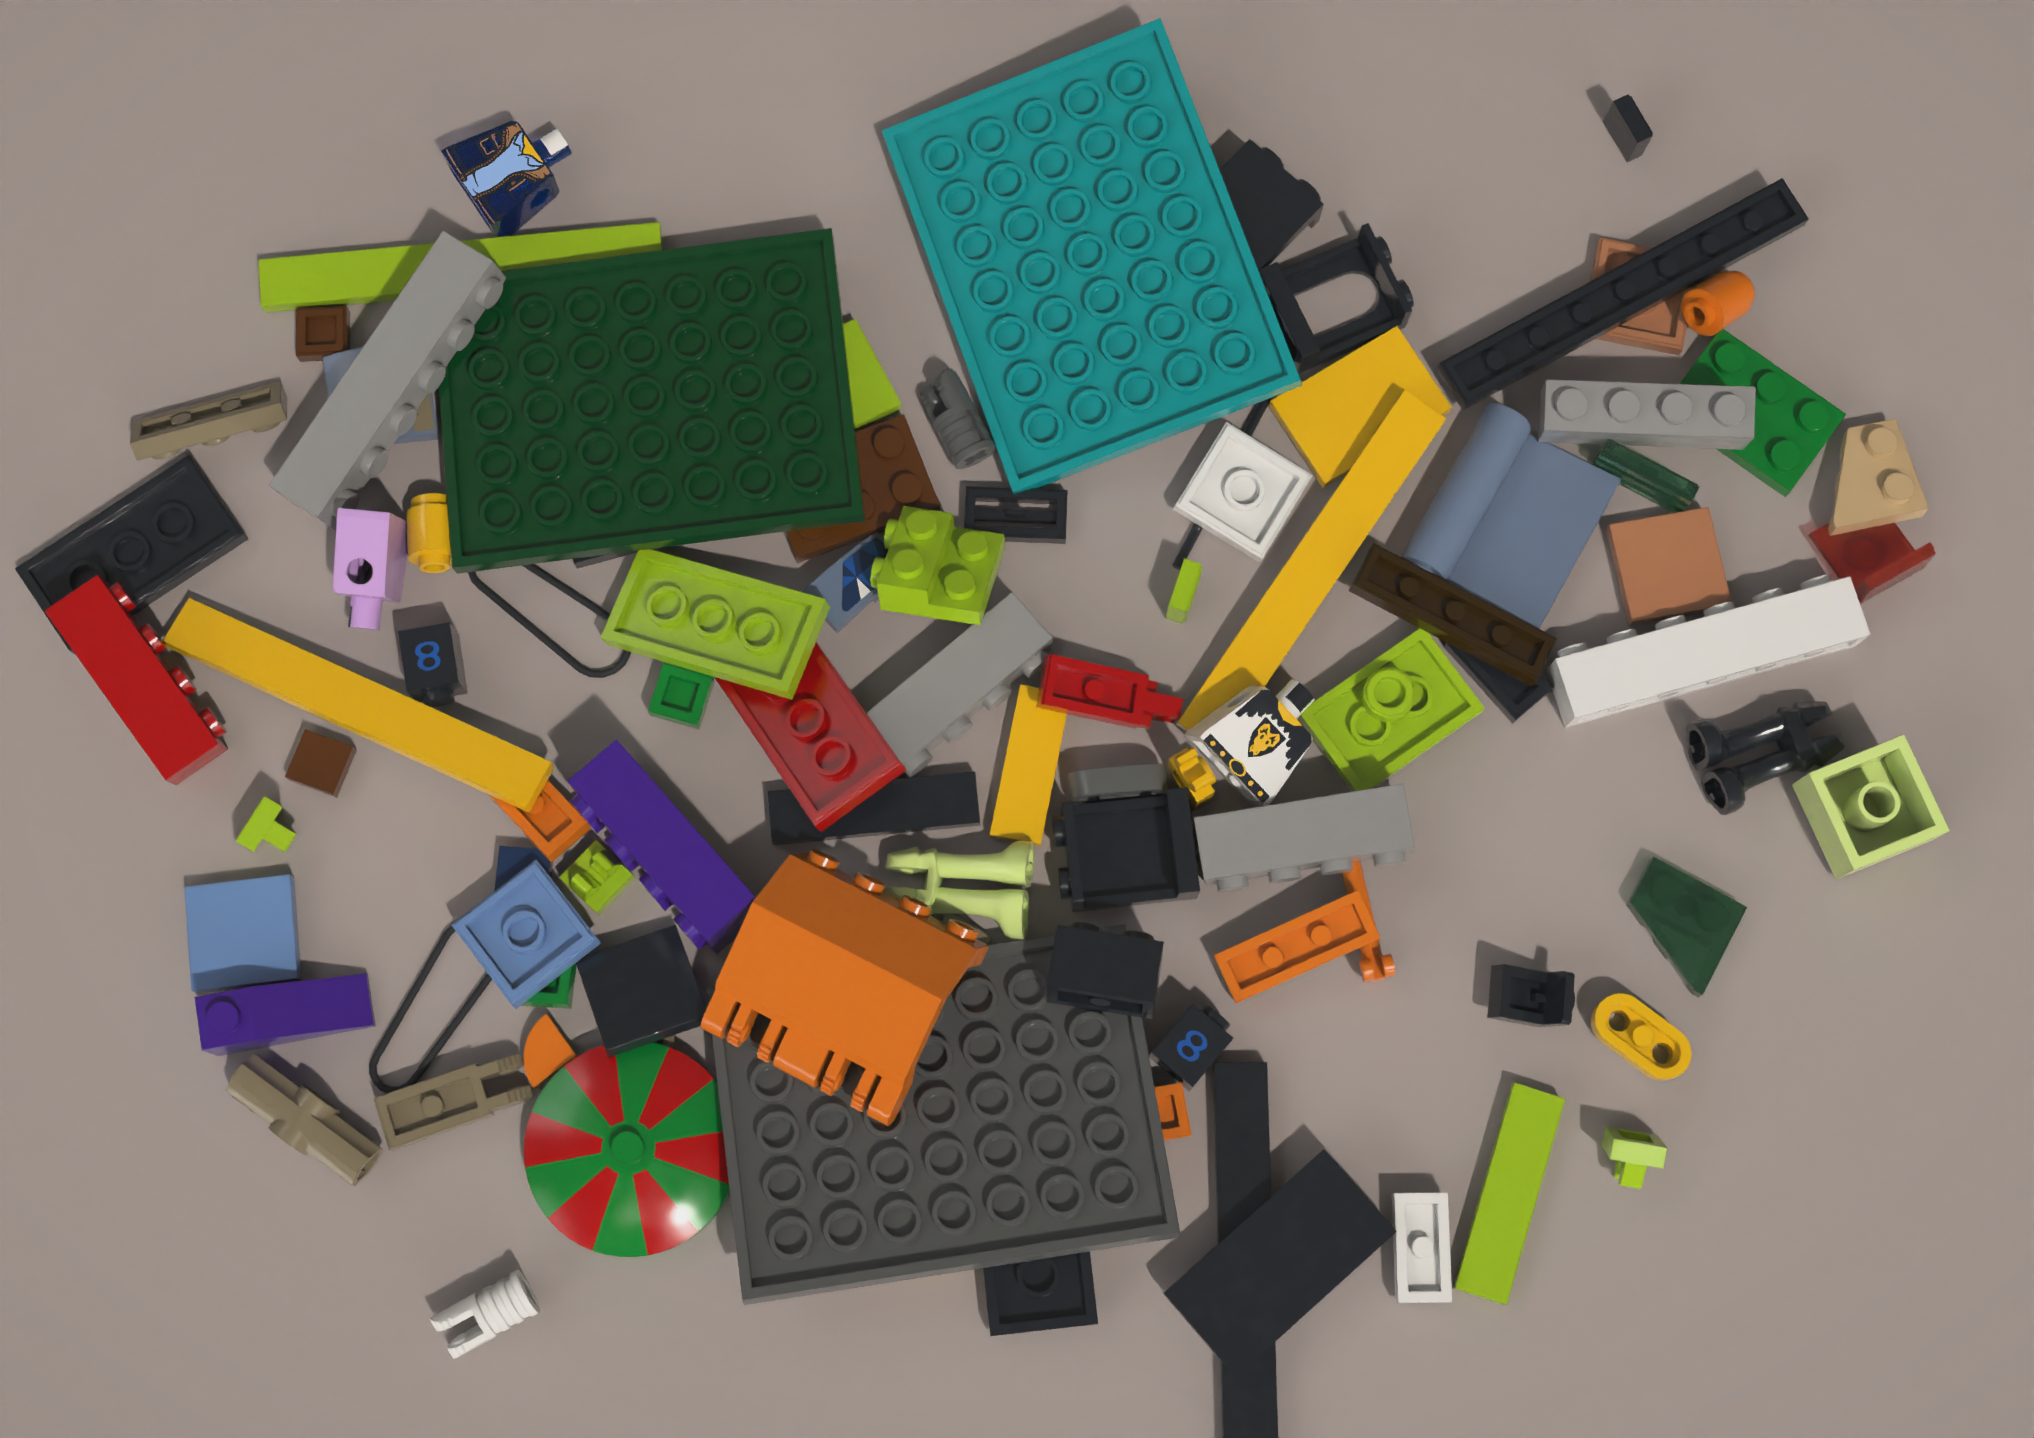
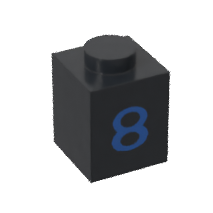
[398,622,468,707]
[1149,1003,1233,1092]

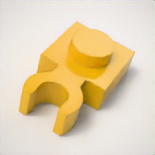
[1166,747,1216,811]

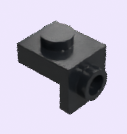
[1487,964,1575,1027]

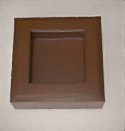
[296,306,350,362]
[285,729,357,798]

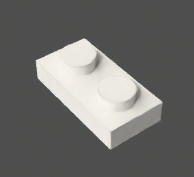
[1391,1193,1452,1303]

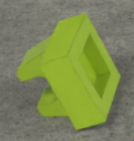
[235,796,297,852]
[559,840,635,916]
[1601,1126,1667,1189]

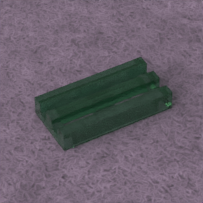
[1592,439,1699,513]

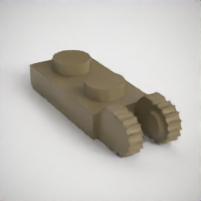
[374,1054,533,1151]

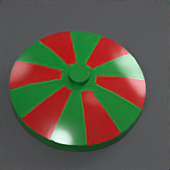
[524,1043,730,1257]

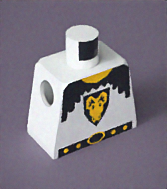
[1184,679,1315,807]

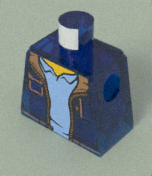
[441,121,572,237]

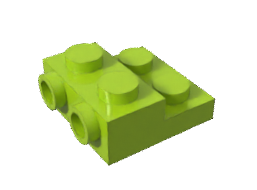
[870,506,1005,625]

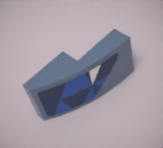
[802,532,888,633]

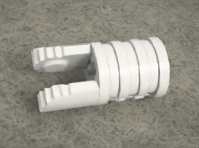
[429,1269,540,1359]

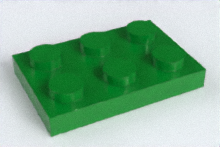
[1680,329,1846,497]

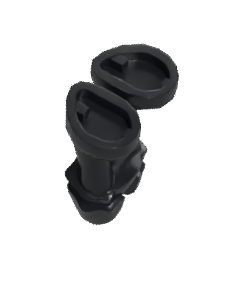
[1686,701,1845,815]

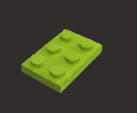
[1298,628,1485,792]

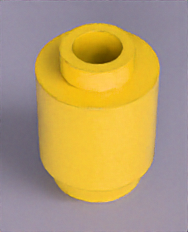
[406,493,452,573]

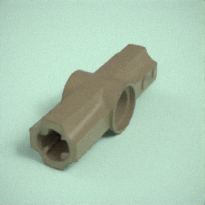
[225,1053,383,1186]

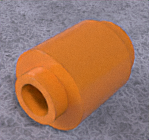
[1681,271,1755,336]

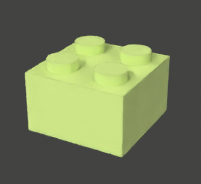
[1792,735,1950,880]

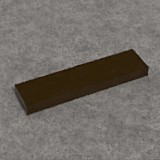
[1349,543,1557,687]

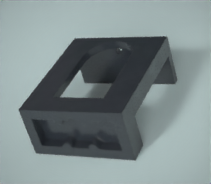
[1259,223,1414,374]

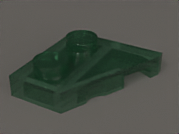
[1626,857,1747,997]

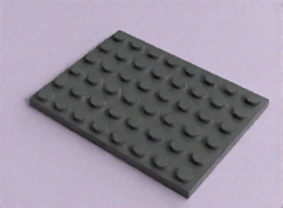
[707,924,1180,1305]

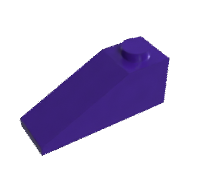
[194,974,376,1056]

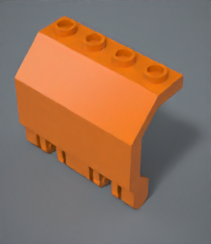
[700,849,989,1126]

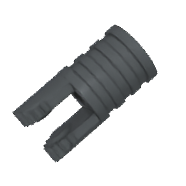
[919,368,996,469]

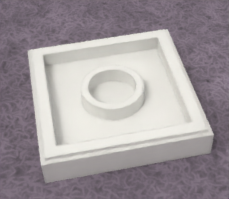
[1173,422,1313,563]

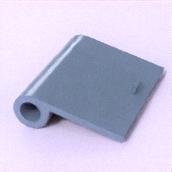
[1401,403,1621,629]

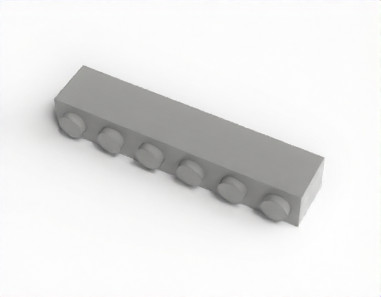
[268,231,506,530]

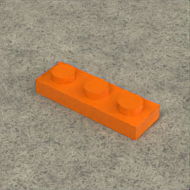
[1214,890,1381,1003]

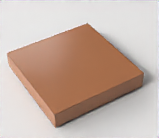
[1590,237,1693,356]
[1606,507,1732,626]

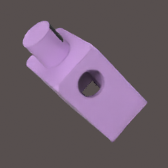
[333,508,408,631]

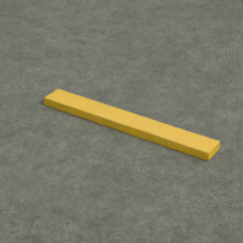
[1176,390,1447,732]
[162,598,554,813]

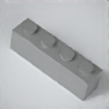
[1538,379,1756,450]
[867,592,1053,779]
[1194,783,1415,892]

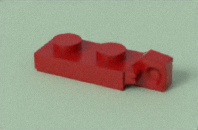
[1036,654,1183,729]

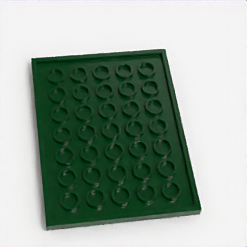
[439,228,865,574]

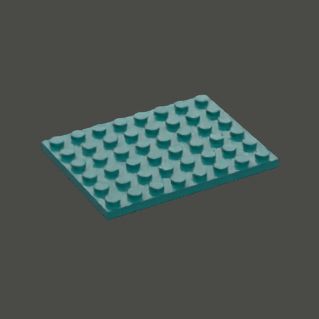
[881,18,1302,494]

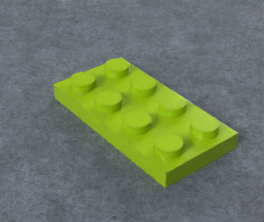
[601,549,830,700]

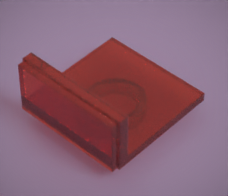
[1808,523,1936,604]

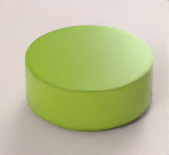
[1361,667,1416,722]

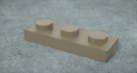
[130,381,287,461]

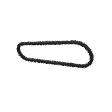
[468,564,631,678]
[369,923,492,1093]

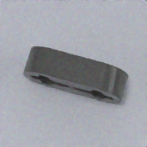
[1068,764,1169,803]

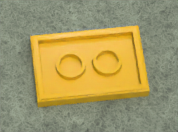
[1269,326,1452,489]

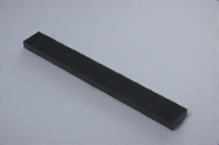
[1437,178,1809,410]
[1213,1062,1278,1438]

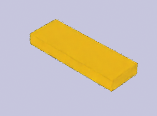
[990,684,1067,847]

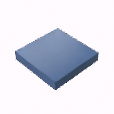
[451,860,601,1009]
[185,874,302,993]

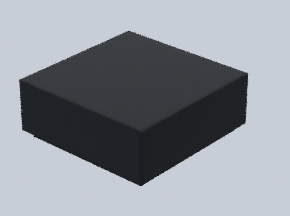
[1603,94,1653,162]

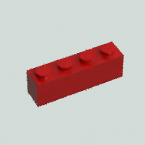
[45,575,228,785]

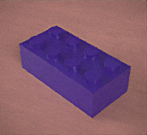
[568,739,756,954]

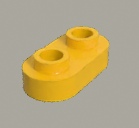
[1591,993,1692,1081]

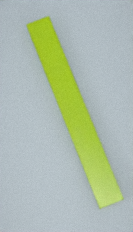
[258,222,663,313]

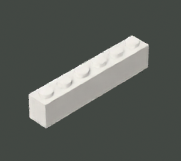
[1546,574,1871,728]

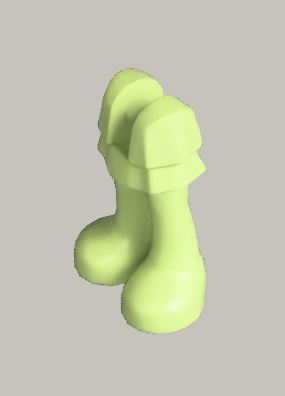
[883,841,1034,939]

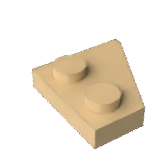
[1828,418,1929,536]

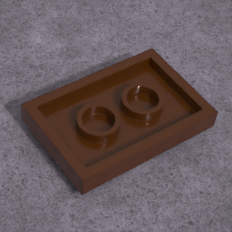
[785,414,940,563]

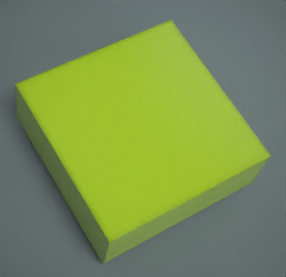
[1166,558,1203,624]

